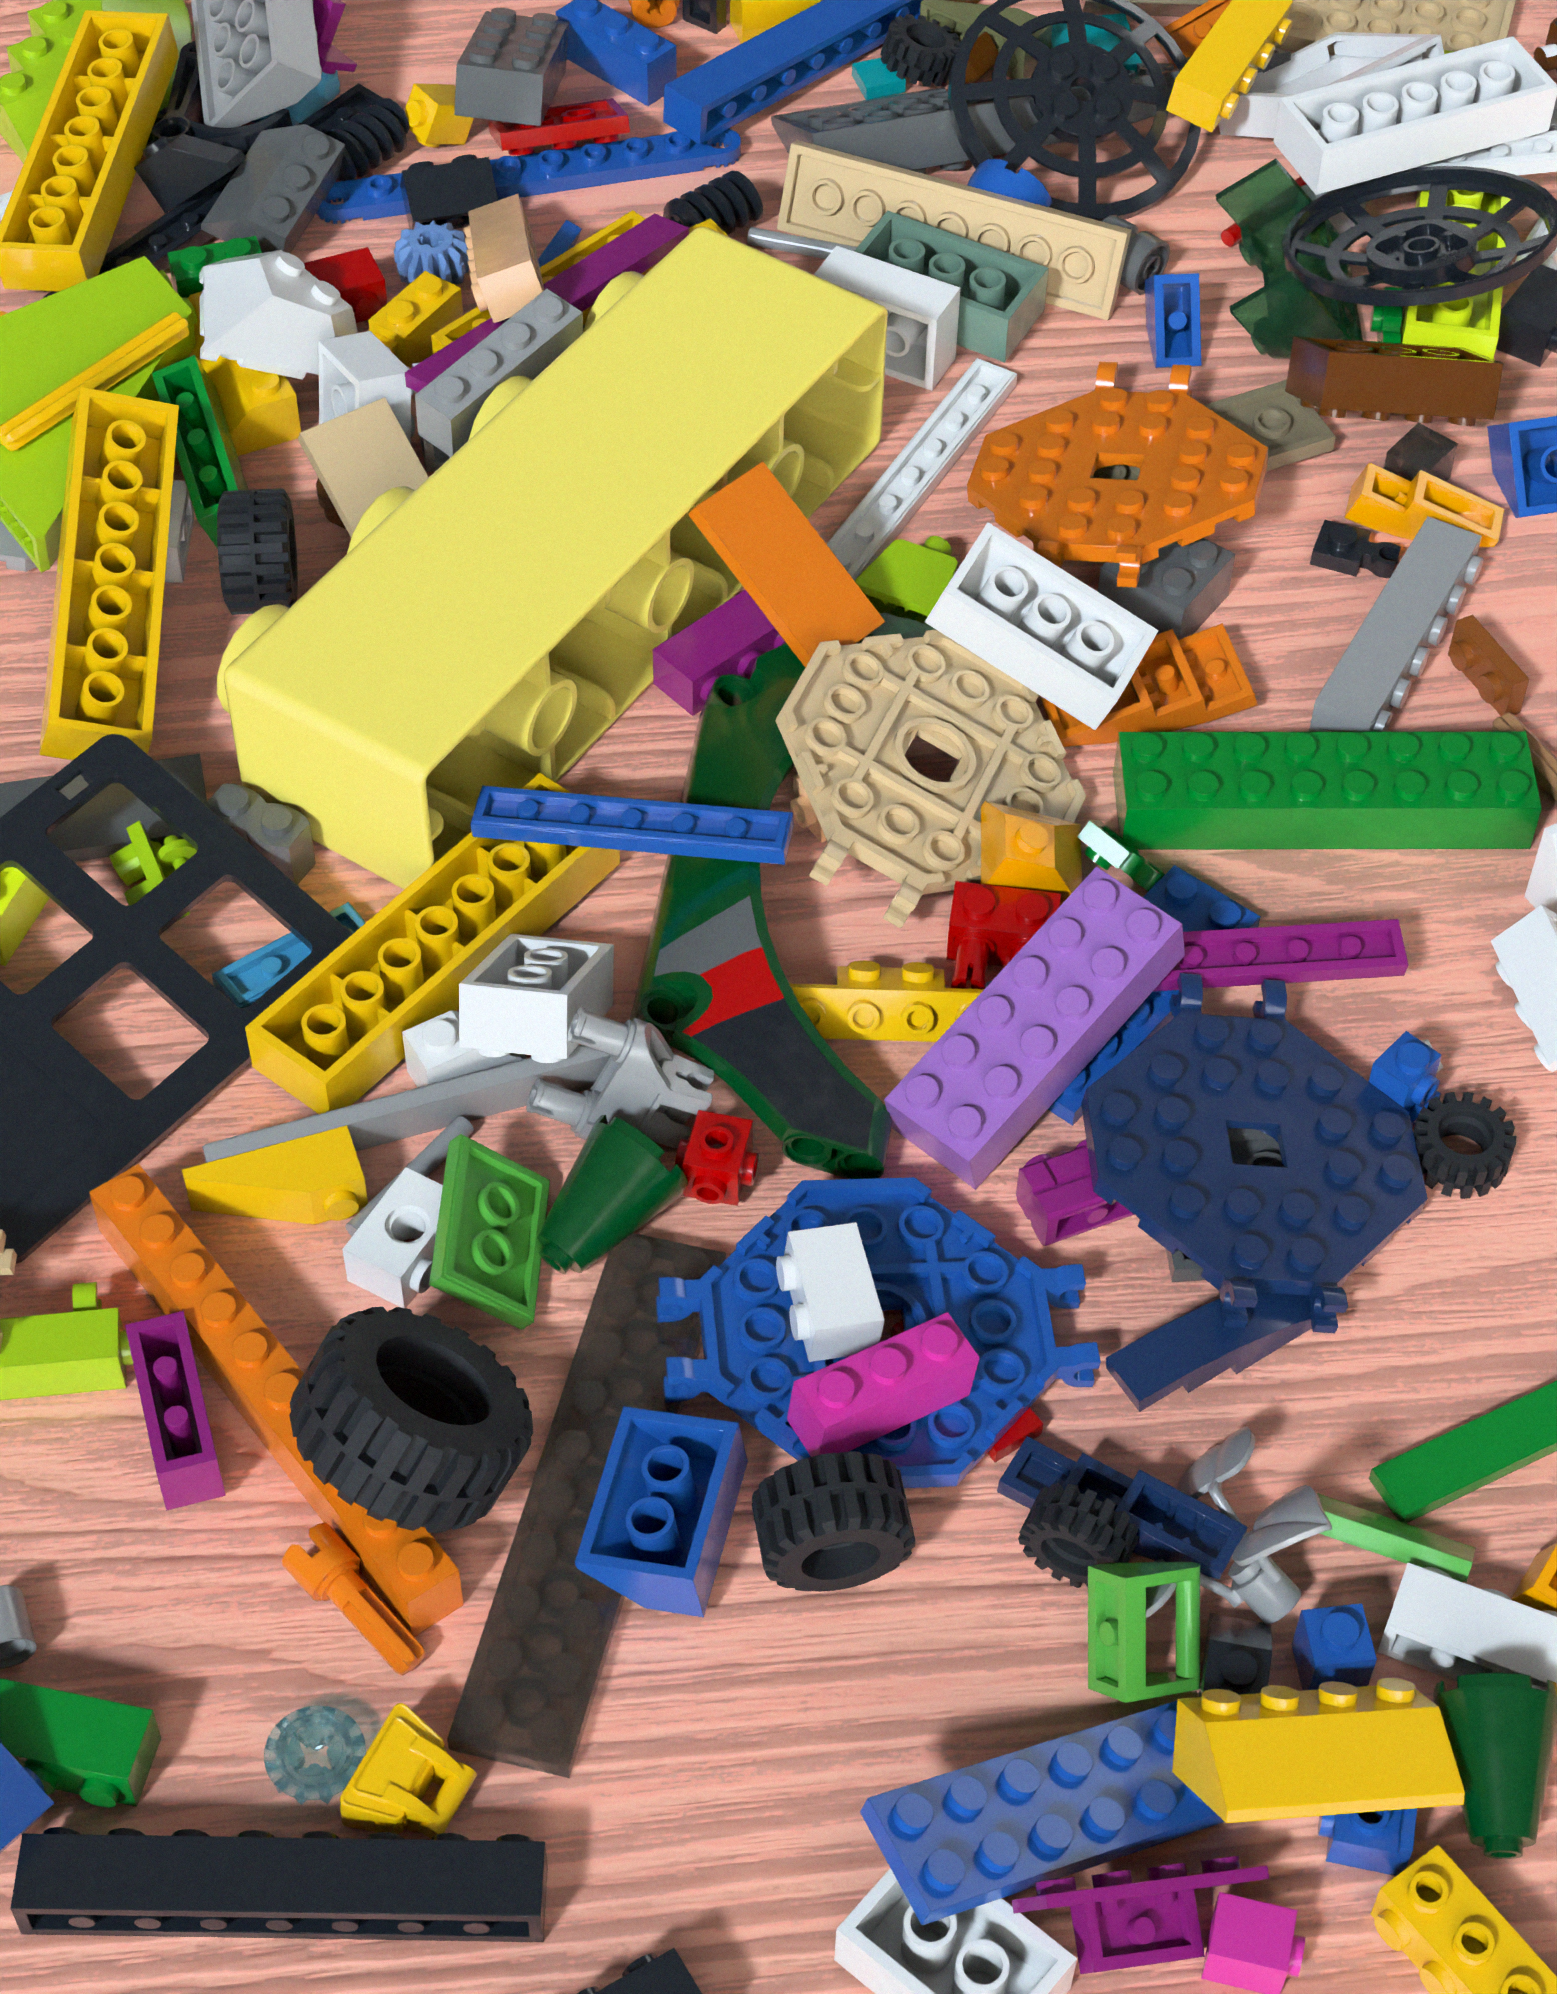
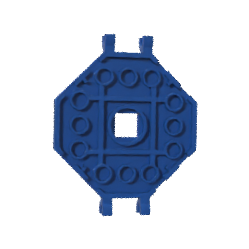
[656,1177,1101,1488]

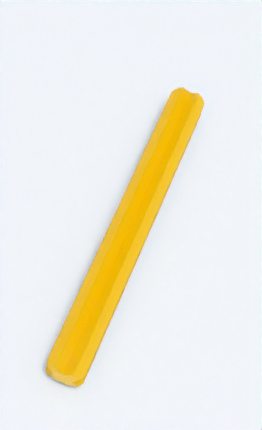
[0,312,190,451]

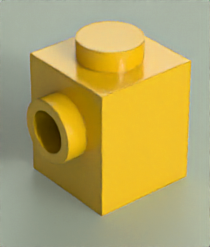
[405,83,474,148]

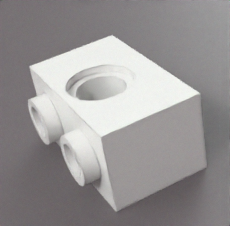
[342,1167,443,1308]

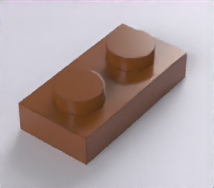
[1448,614,1529,716]

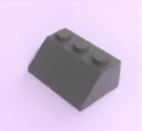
[201,124,345,254]

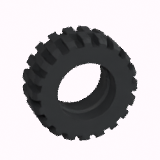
[289,1306,533,1533]

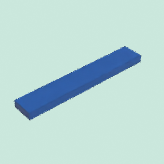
[470,785,794,865]

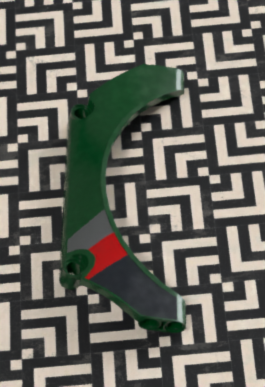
[630,613,936,1179]

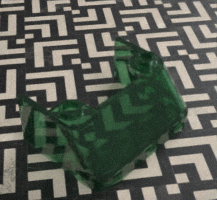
[1215,158,1363,359]

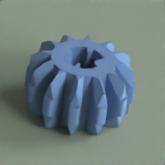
[394,220,469,284]

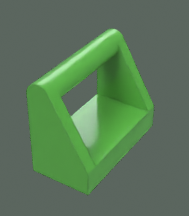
[1088,1562,1200,1703]

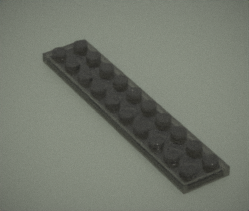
[447,1233,726,1778]

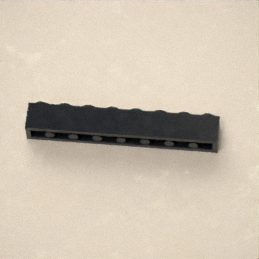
[10,1827,548,1942]

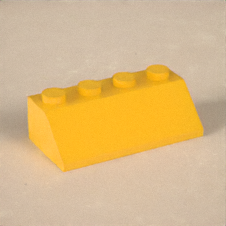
[187,292,301,456]
[1172,1678,1465,1823]

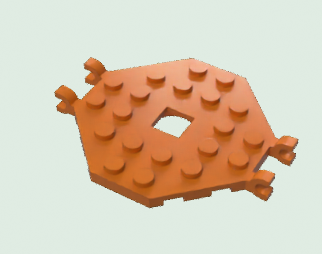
[967,362,1268,588]

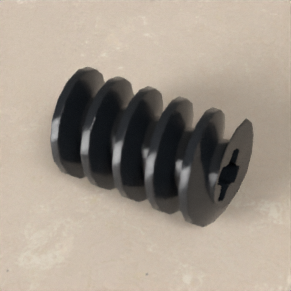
[326,97,409,182]
[663,170,764,235]

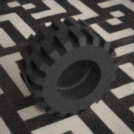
[217,488,298,615]
[752,1452,915,1592]

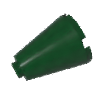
[537,1115,689,1274]
[1433,1673,1557,1859]

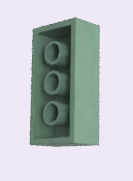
[854,210,1049,362]

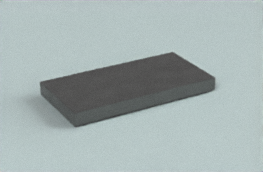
[0,754,207,862]

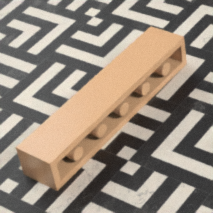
[464,194,544,323]

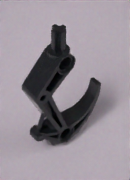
[145,41,293,158]

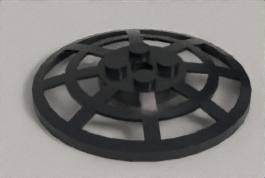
[948,0,1201,222]
[1282,166,1557,306]

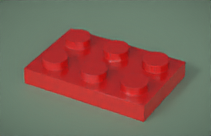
[488,98,630,155]

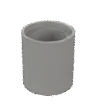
[0,1585,37,1669]

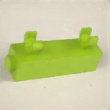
[0,1282,133,1401]

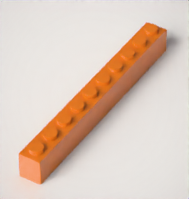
[89,1164,464,1637]

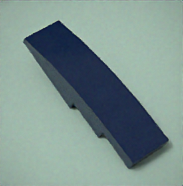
[1106,1293,1312,1412]
[997,1436,1248,1580]

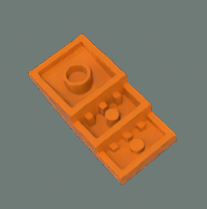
[1039,623,1258,747]

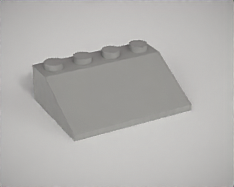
[191,0,322,128]

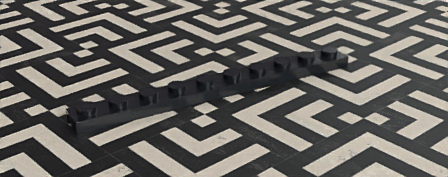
[43,83,383,298]

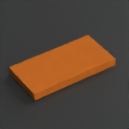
[688,461,886,668]

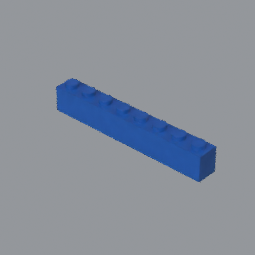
[663,0,923,144]

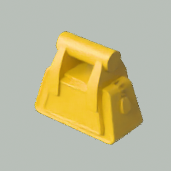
[340,1703,477,1838]

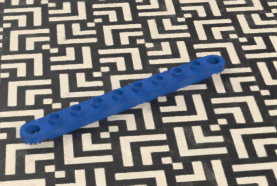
[316,128,741,224]

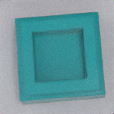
[852,58,906,100]

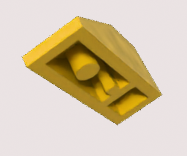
[182,1125,368,1225]

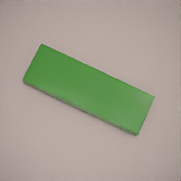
[1317,1493,1476,1582]

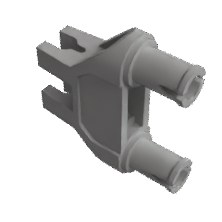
[526,1007,714,1148]

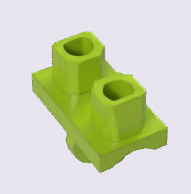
[109,820,197,921]

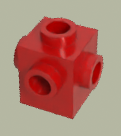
[675,1110,759,1206]

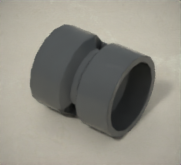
[1102,214,1170,295]

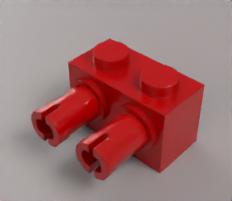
[946,881,1061,989]

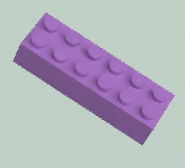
[884,866,1185,1190]

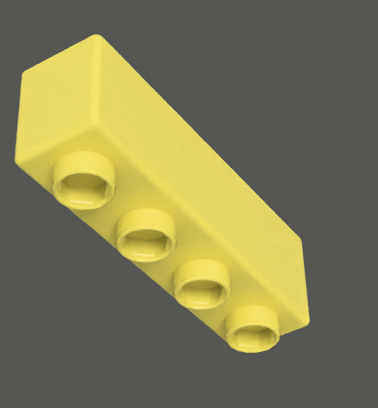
[217,227,888,889]

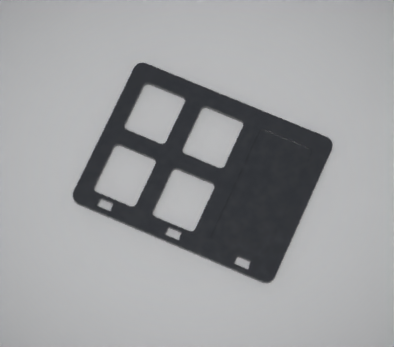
[0,734,353,1264]

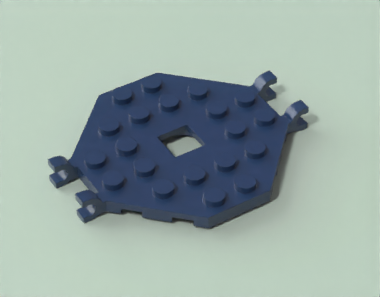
[1081,973,1428,1333]

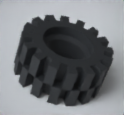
[880,14,961,87]
[1413,1092,1517,1199]
[1018,1483,1139,1588]

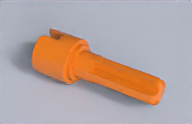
[282,1522,426,1676]

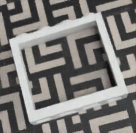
[1218,32,1444,138]

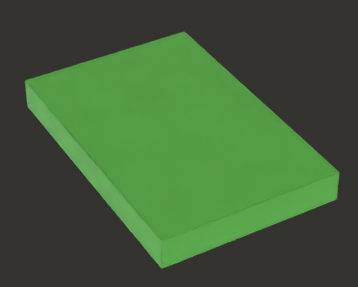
[429,1134,550,1330]

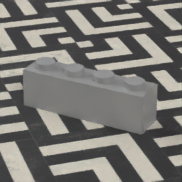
[415,289,583,457]

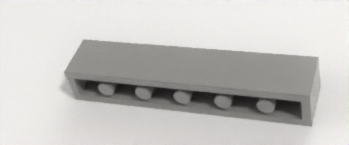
[1309,516,1484,732]

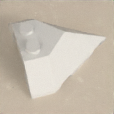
[199,250,358,380]

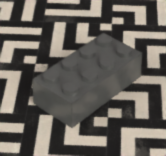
[454,8,569,126]

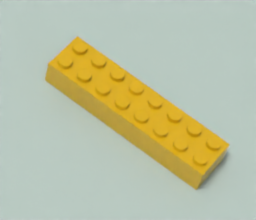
[0,10,179,292]
[39,387,179,760]
[245,773,620,1114]

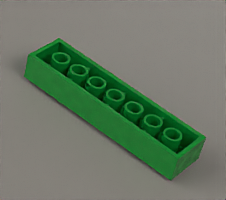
[1113,731,1542,850]

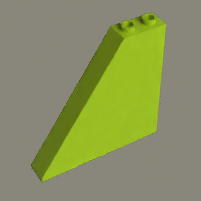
[0,256,197,573]

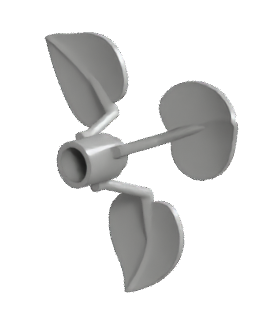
[1146,1426,1332,1624]

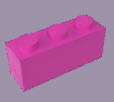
[787,1312,980,1457]

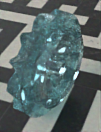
[264,1706,366,1805]

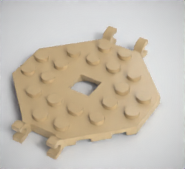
[775,630,1086,929]

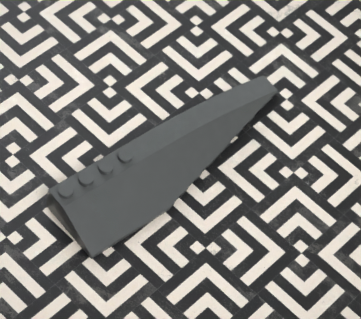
[771,48,1291,174]

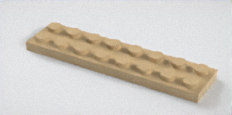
[777,140,1132,320]

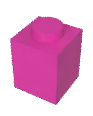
[1201,1892,1305,1994]

